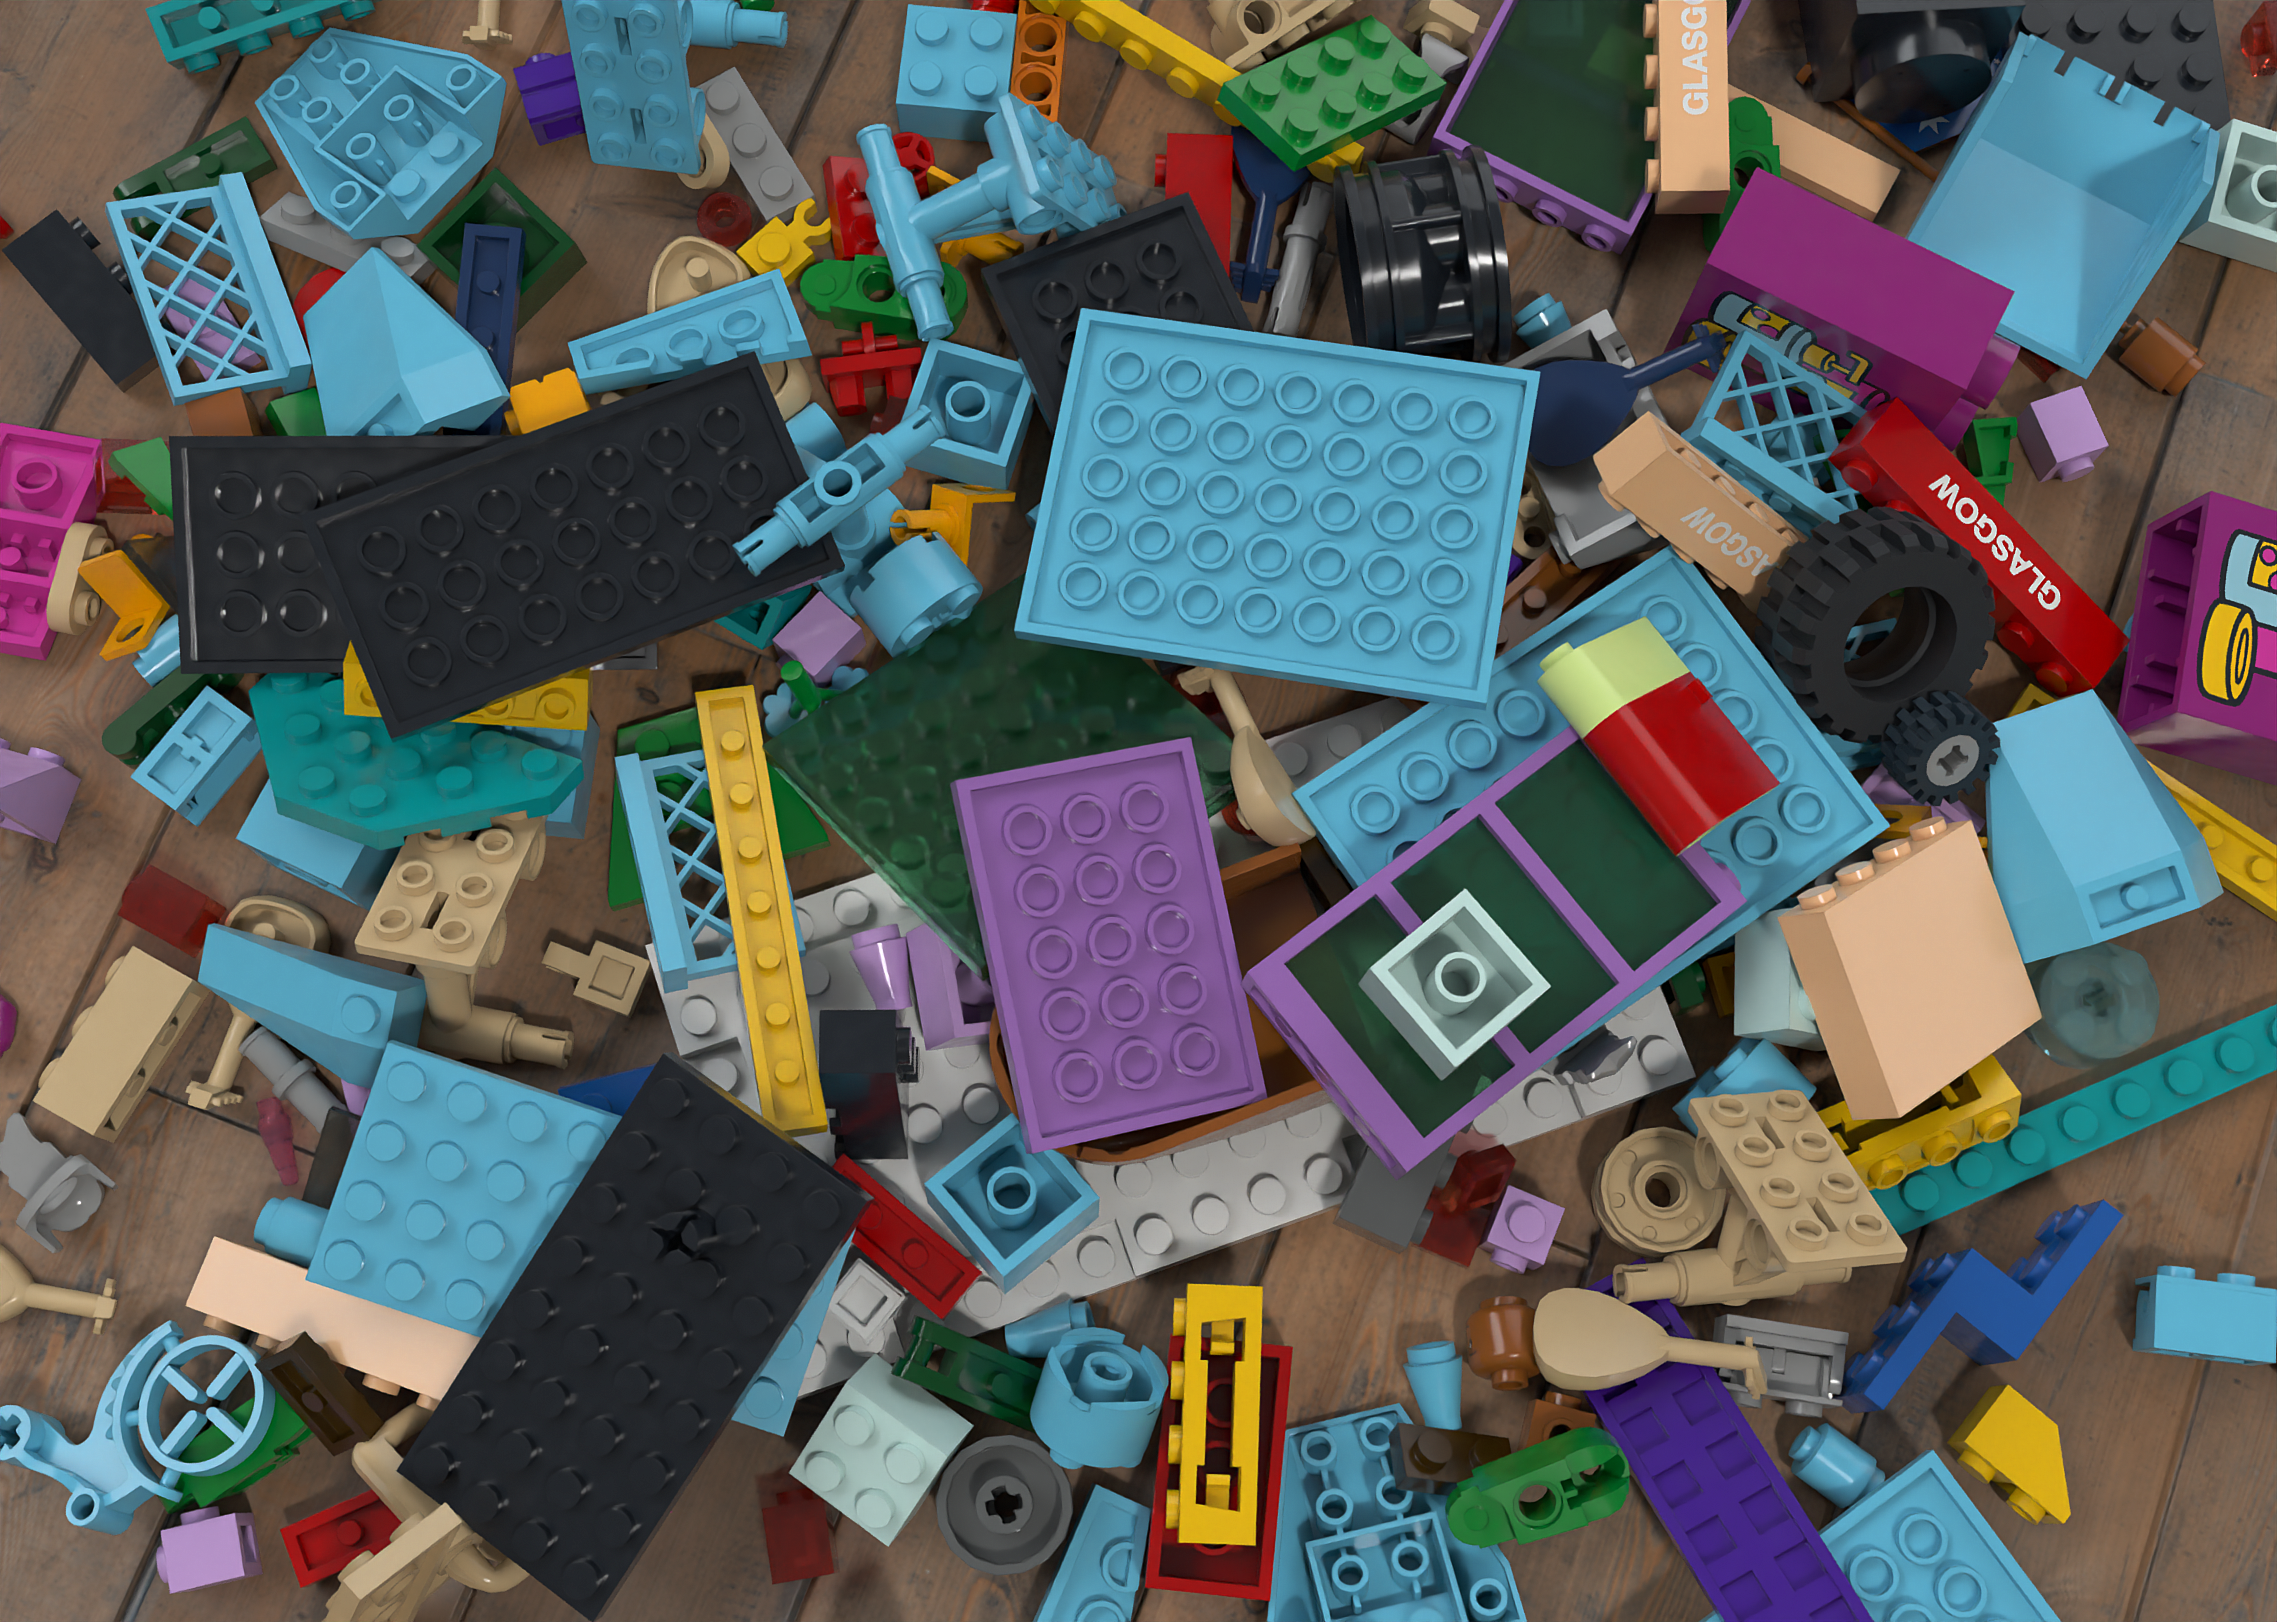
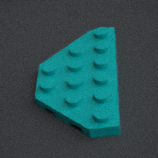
[248,673,584,850]

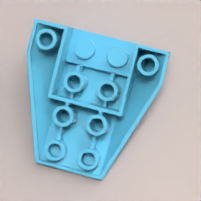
[255,28,507,239]
[303,247,511,436]
[1985,689,2224,964]
[1267,1403,1527,1622]

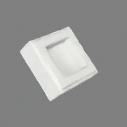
[827,1258,907,1346]

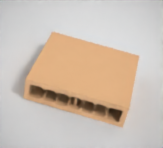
[1777,816,2043,1120]

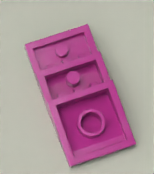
[0,423,112,661]

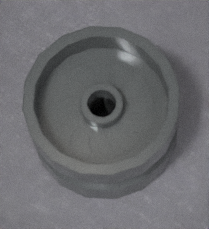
[936,1435,1074,1576]

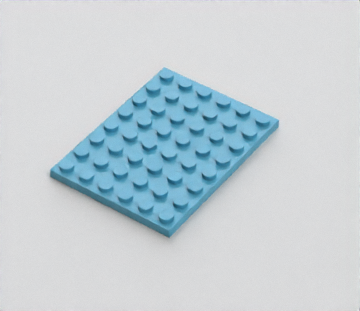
[1014,308,1540,711]
[1292,544,1890,1084]

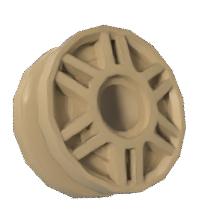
[1591,1127,1726,1259]

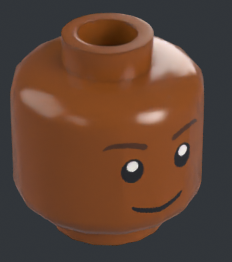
[1466,1296,1541,1391]

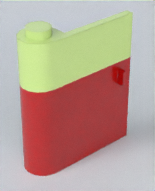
[1537,616,1781,857]

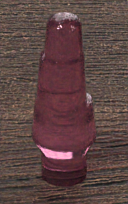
[256,1096,299,1186]

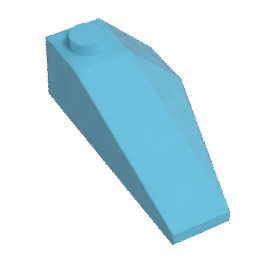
[198,923,427,1089]

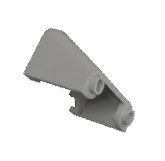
[1502,309,1670,569]

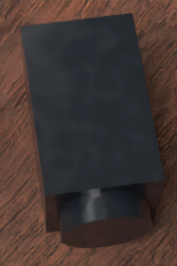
[1798,0,2026,124]

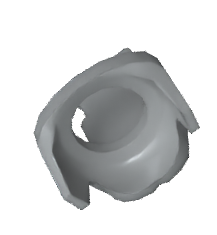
[1540,1024,1637,1085]
[0,1113,119,1253]

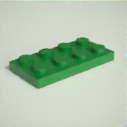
[1217,15,1447,172]

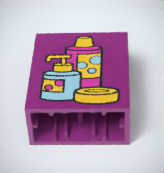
[1663,167,2020,452]
[2117,491,2277,786]

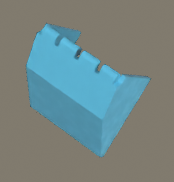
[1905,32,2220,379]

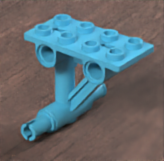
[561,0,788,174]
[856,92,1127,342]
[732,402,946,619]

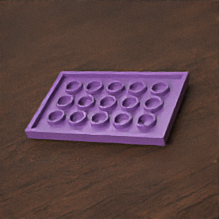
[950,737,1267,1154]

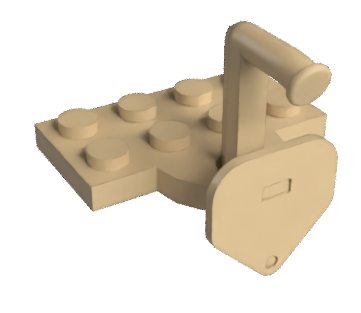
[322,1402,530,1622]

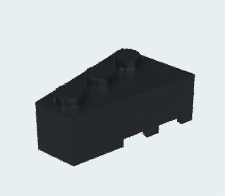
[2,209,177,393]
[819,1010,920,1160]

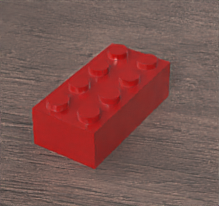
[1144,1333,1293,1601]

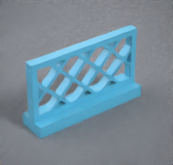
[105,172,312,406]
[1680,330,1867,539]
[614,749,806,994]

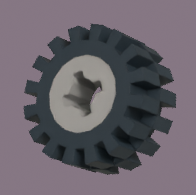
[1880,691,2000,806]

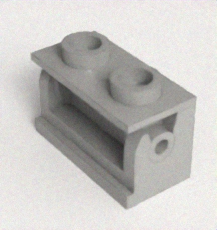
[1713,1314,1849,1418]

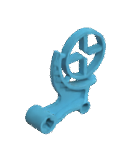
[0,1320,275,1535]

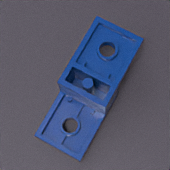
[1833,1199,2124,1414]

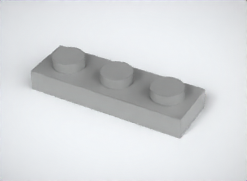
[695,67,817,225]
[259,192,435,285]

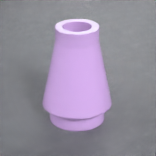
[849,924,913,1011]

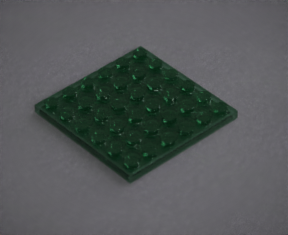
[762,572,1237,981]

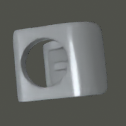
[1383,33,1469,145]

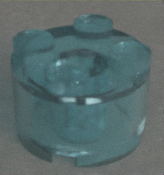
[2024,942,2160,1069]

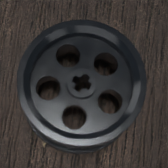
[1333,144,1512,363]

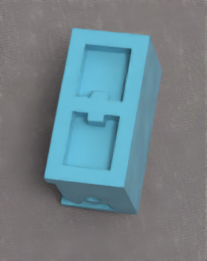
[130,686,262,827]
[2133,1266,2277,1366]

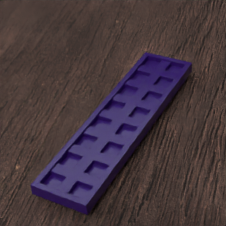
[1581,1257,1874,1622]

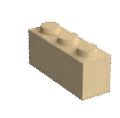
[33,946,211,1143]

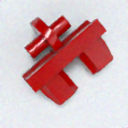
[820,321,922,417]

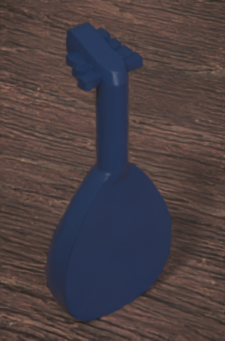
[1230,125,1313,304]
[1528,323,1728,467]

